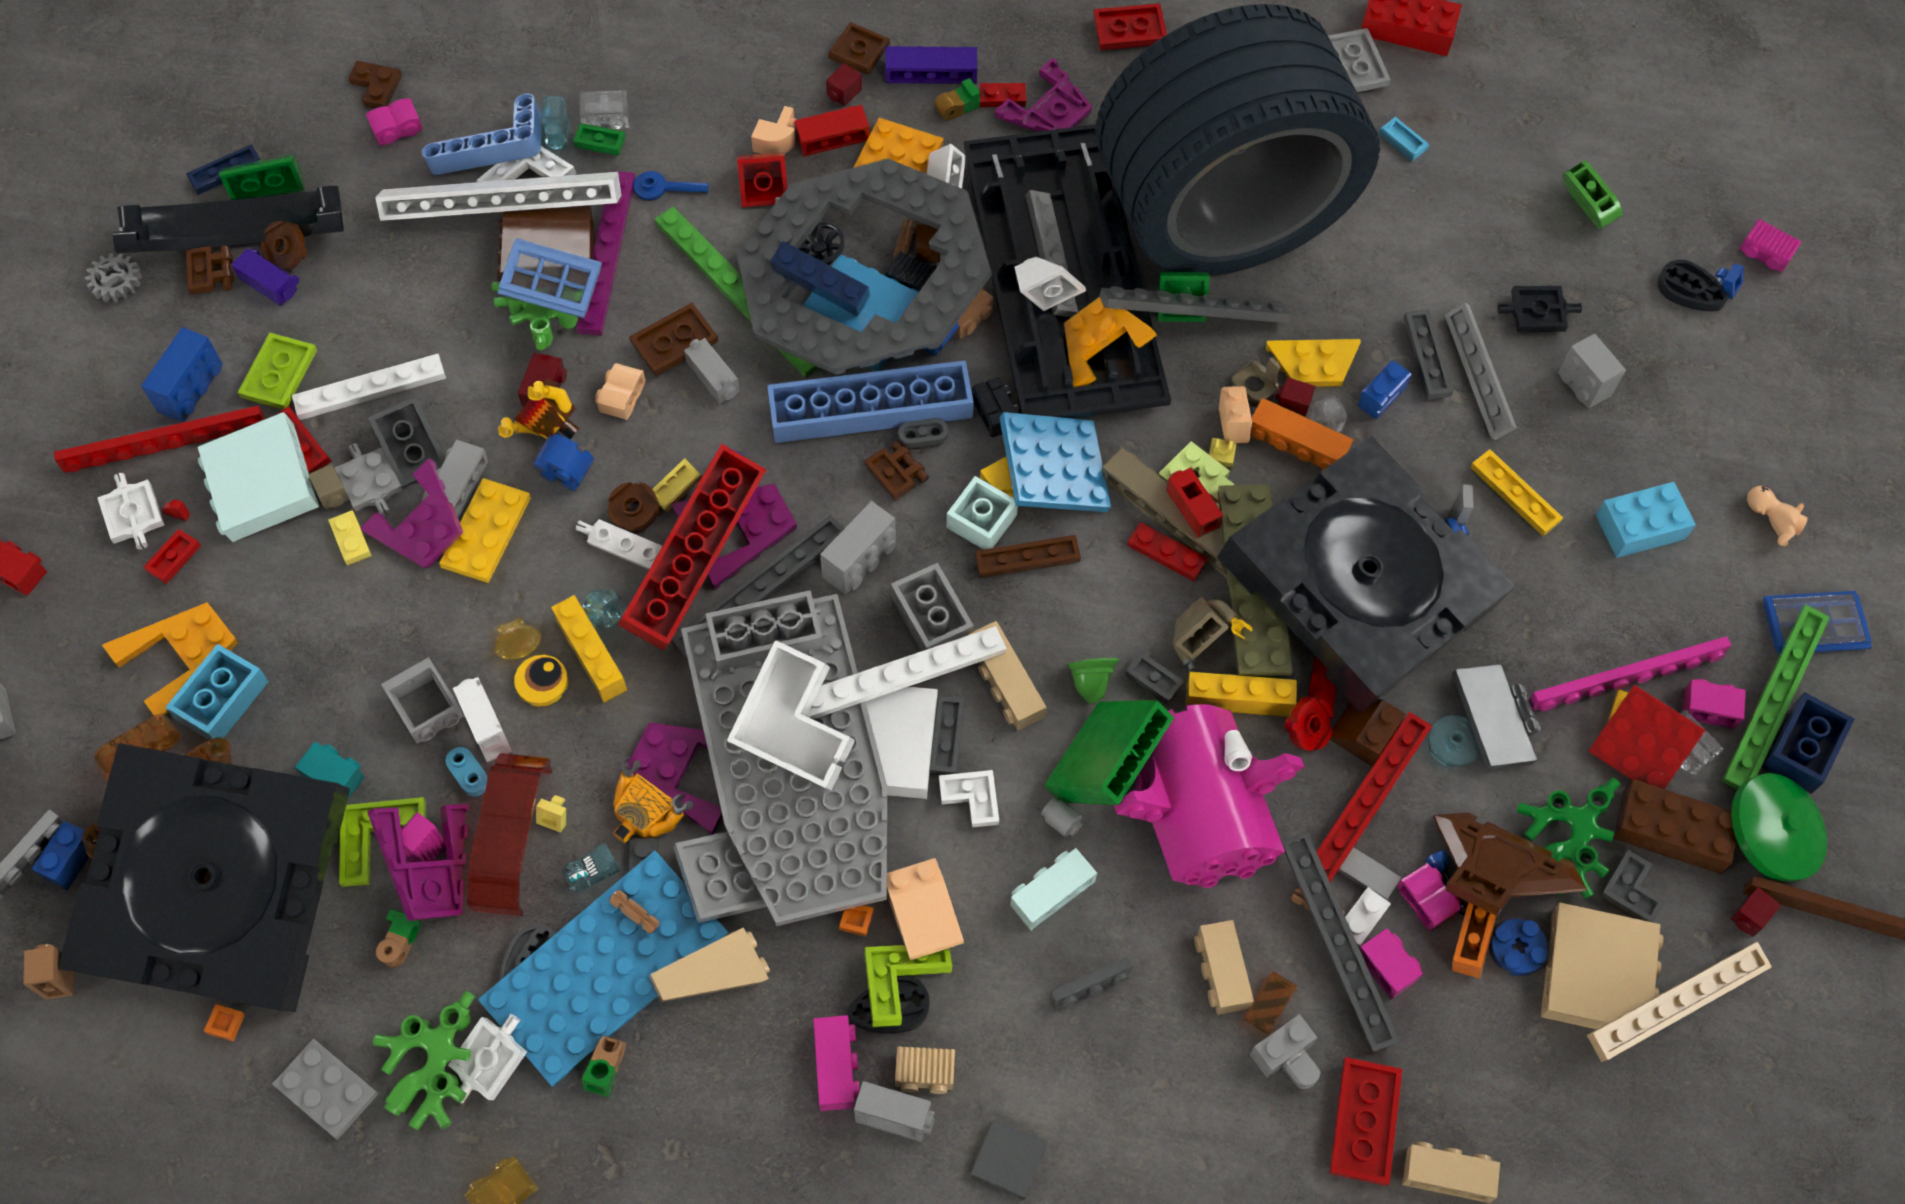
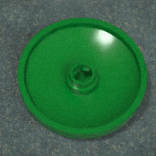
[1731,773,1827,883]

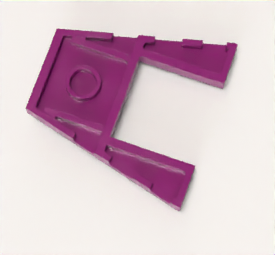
[671,483,797,590]
[629,723,723,835]
[367,804,469,921]

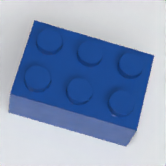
[141,327,223,422]

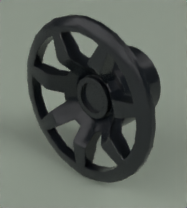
[798,223,845,265]

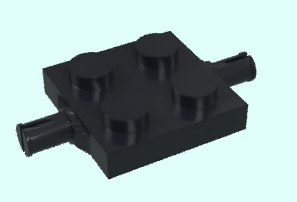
[1497,286,1582,332]

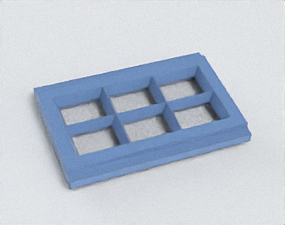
[498,238,602,318]

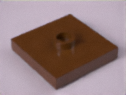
[828,22,890,75]

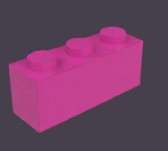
[814,1015,860,1111]

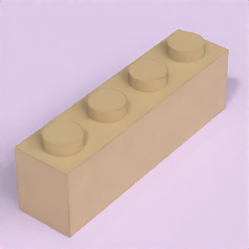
[968,621,1047,731]

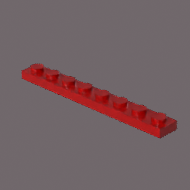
[54,405,266,473]
[1317,711,1432,883]

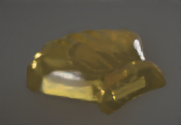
[494,617,542,660]

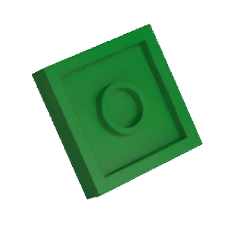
[1157,272,1210,322]

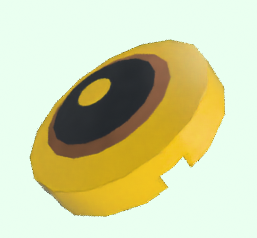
[514,655,568,707]

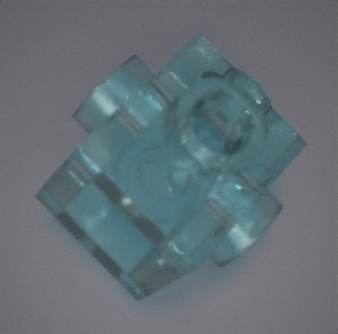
[581,588,627,627]

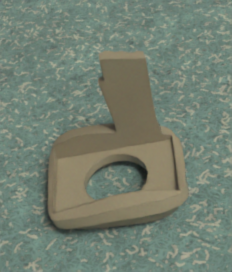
[1231,358,1280,404]

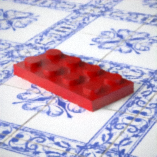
[1329,1057,1403,1186]

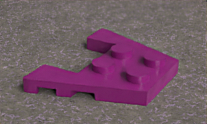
[995,57,1092,132]
[360,459,464,568]

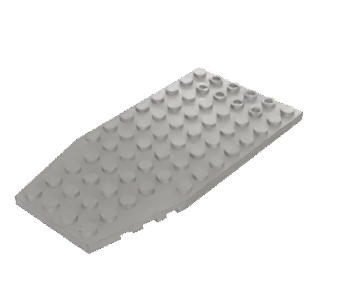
[681,590,887,926]

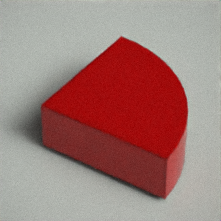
[162,499,190,521]

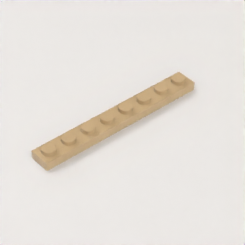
[1587,942,1772,1062]

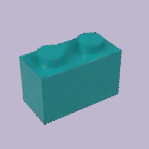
[294,742,365,799]

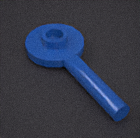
[633,171,709,201]

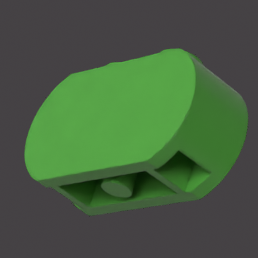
[1562,160,1623,229]

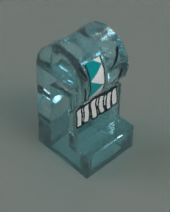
[562,842,620,892]

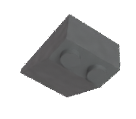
[368,397,445,487]

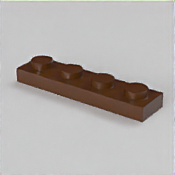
[974,535,1081,578]

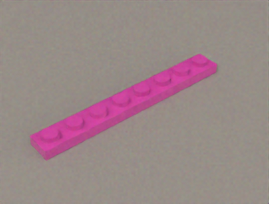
[1529,636,1732,712]

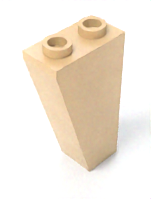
[649,927,770,1002]

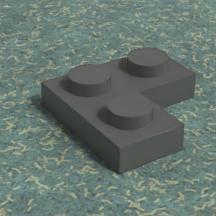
[1600,850,1665,923]

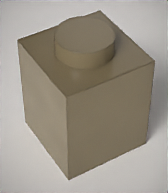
[308,464,350,510]

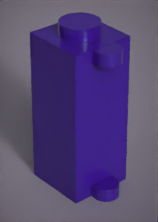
[231,248,300,306]

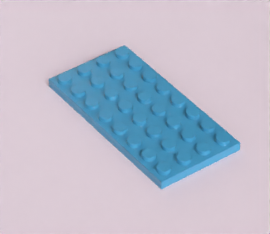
[478,851,728,1088]

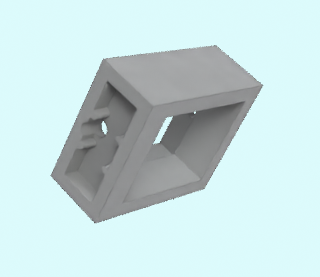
[381,657,464,744]
[854,1081,935,1142]

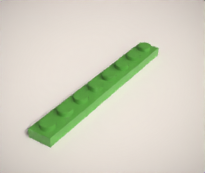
[1721,604,1830,790]

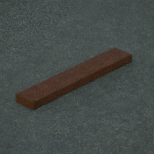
[1743,876,1905,940]

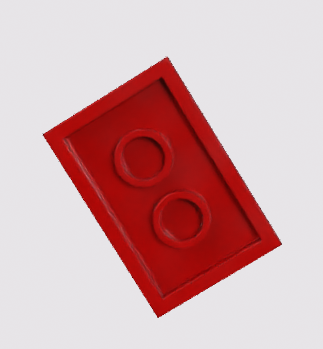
[1093,3,1167,50]

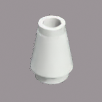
[1224,730,1252,771]

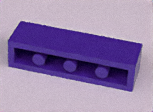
[885,46,977,84]

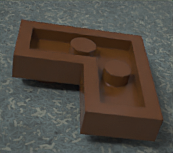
[349,61,402,109]

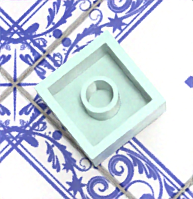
[946,476,1018,550]

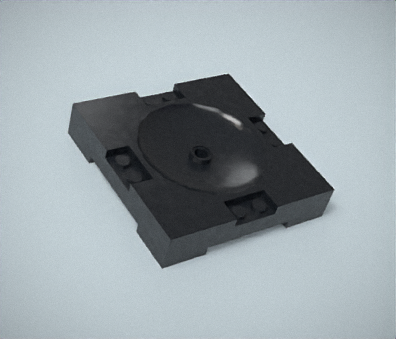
[1217,436,1515,714]
[58,743,350,1012]

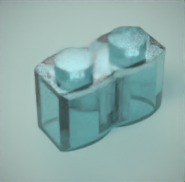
[540,96,570,149]

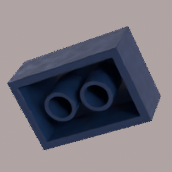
[1762,692,1855,794]

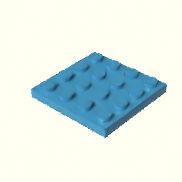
[1000,412,1111,512]

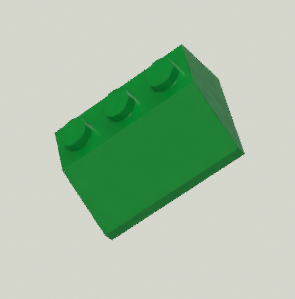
[219,154,305,200]

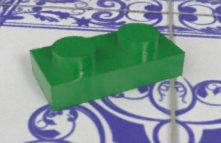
[573,123,626,156]

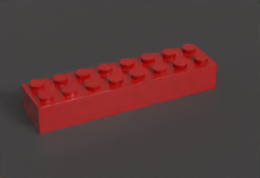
[617,444,767,651]

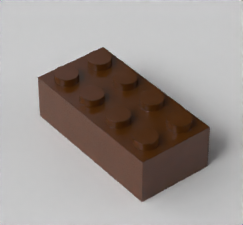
[1613,779,1737,874]

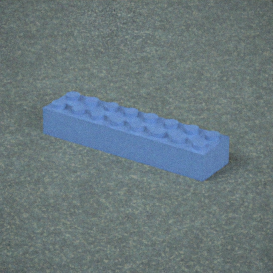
[767,360,974,443]

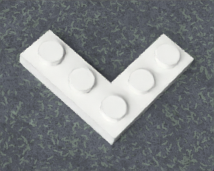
[476,146,577,182]

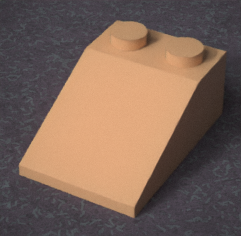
[887,858,964,960]

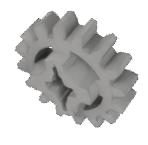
[85,253,142,303]

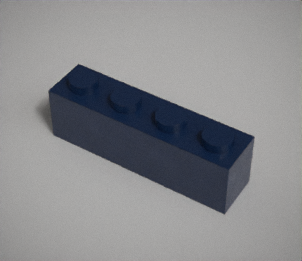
[770,241,870,316]

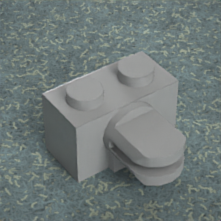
[1250,1014,1320,1089]

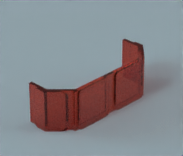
[467,753,553,916]

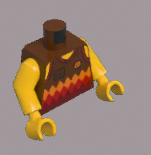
[498,378,579,439]

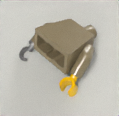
[1172,597,1252,676]

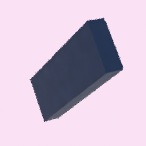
[186,144,261,195]

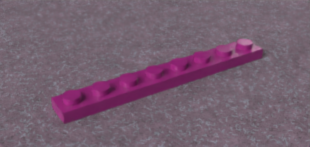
[577,171,635,336]

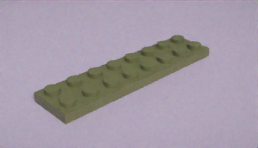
[1217,484,1293,677]

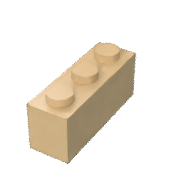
[1194,920,1254,1015]
[1402,1142,1500,1203]

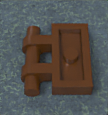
[186,246,234,295]
[864,441,929,501]

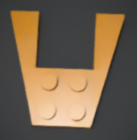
[102,602,238,724]

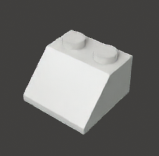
[1015,257,1086,311]

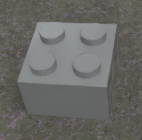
[1558,334,1626,409]

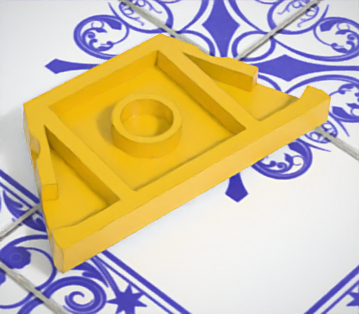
[1265,339,1361,387]

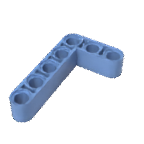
[422,94,542,175]

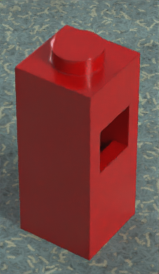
[1166,467,1223,538]

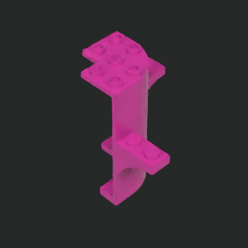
[1114,704,1304,888]

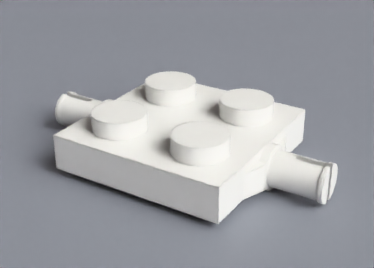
[98,473,164,550]
[448,1014,527,1103]

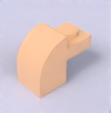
[751,106,797,154]

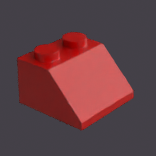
[737,152,788,207]

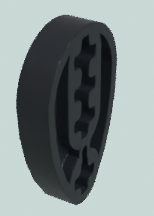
[1657,260,1728,311]
[848,975,930,1034]

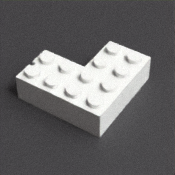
[727,640,855,790]

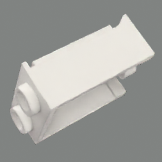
[453,677,512,762]

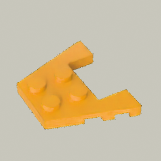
[1064,297,1157,387]

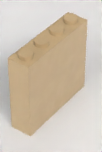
[1541,902,1663,1029]

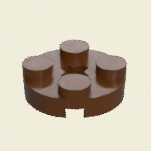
[261,221,308,270]
[607,482,660,534]

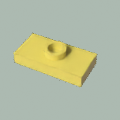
[652,458,702,512]

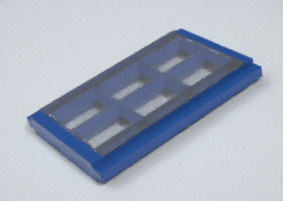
[1763,591,1872,655]

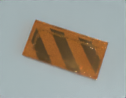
[1244,971,1297,1035]

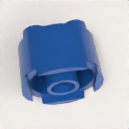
[533,434,594,491]

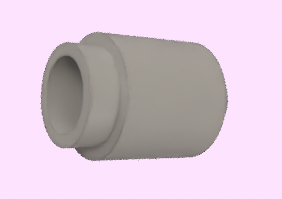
[1041,798,1083,837]

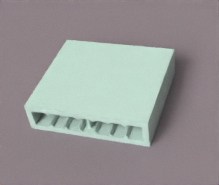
[198,412,319,542]

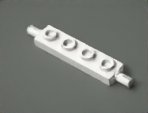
[576,519,662,570]

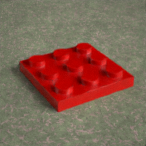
[1588,685,1706,789]

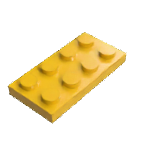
[439,478,531,583]

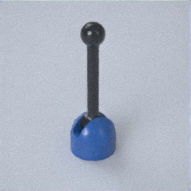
[1425,850,1468,915]

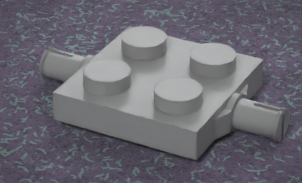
[335,443,403,517]

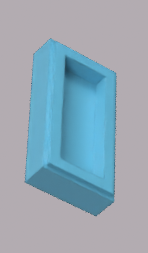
[1378,117,1429,161]

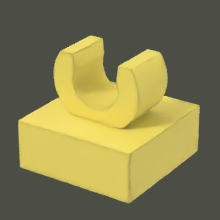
[1209,438,1237,468]
[536,795,566,833]

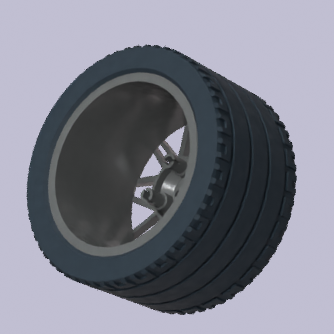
[1095,4,1380,275]

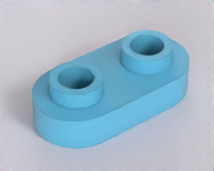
[446,747,489,796]

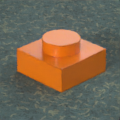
[839,905,874,937]
[204,1004,245,1042]

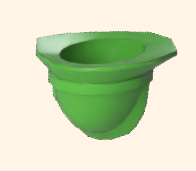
[1066,658,1120,704]

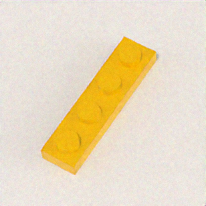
[1470,449,1563,536]

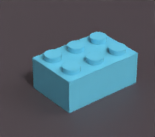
[1595,482,1696,558]
[165,644,269,745]

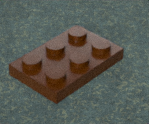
[629,303,719,377]

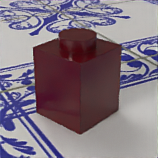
[826,63,862,107]
[1275,377,1316,417]
[1730,887,1781,937]

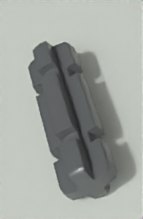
[1510,684,1540,735]

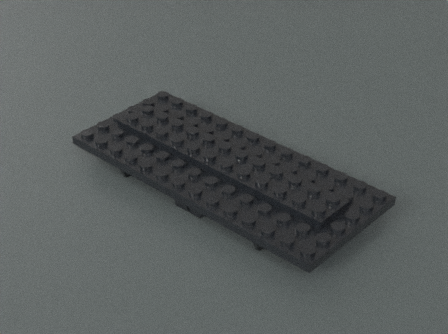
[963,124,1171,419]

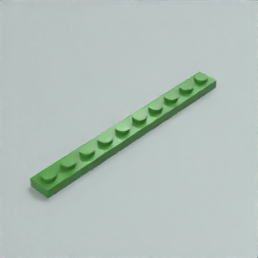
[654,207,820,378]

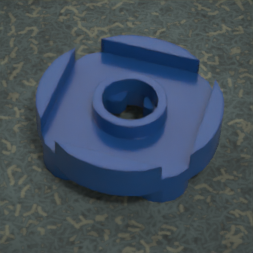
[1489,919,1548,976]

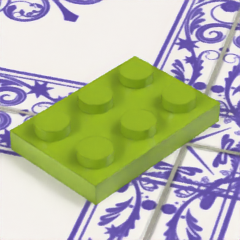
[237,332,317,410]

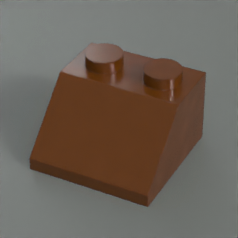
[1330,699,1406,767]

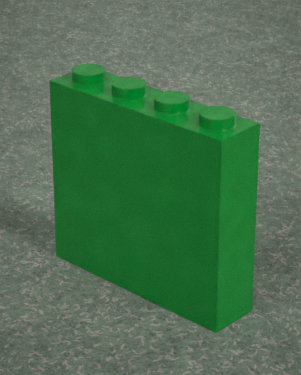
[1043,700,1174,805]

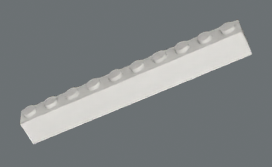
[375,172,621,221]

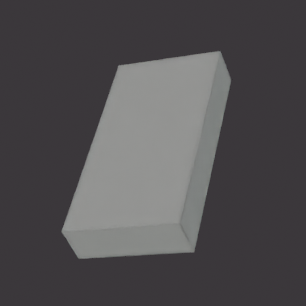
[1451,484,1474,525]
[1338,847,1401,900]

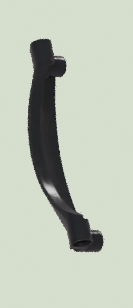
[113,186,344,254]

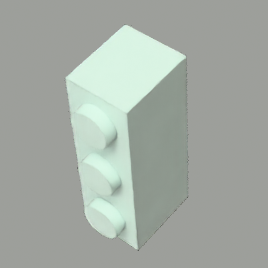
[1010,848,1097,931]

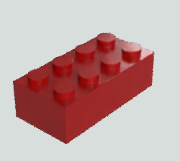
[1361,0,1462,56]

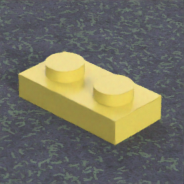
[329,510,372,566]

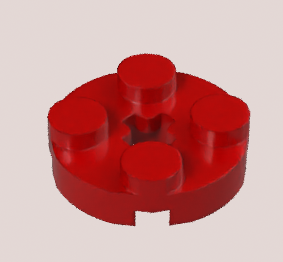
[1285,696,1334,751]

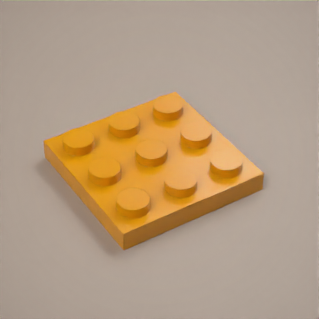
[853,118,944,174]

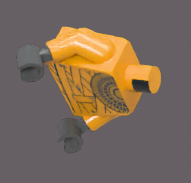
[613,756,693,844]

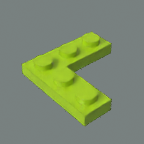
[339,797,426,887]
[864,945,952,1027]

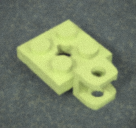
[1158,441,1235,508]

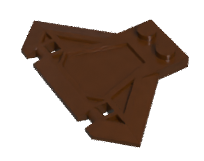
[1433,812,1587,916]

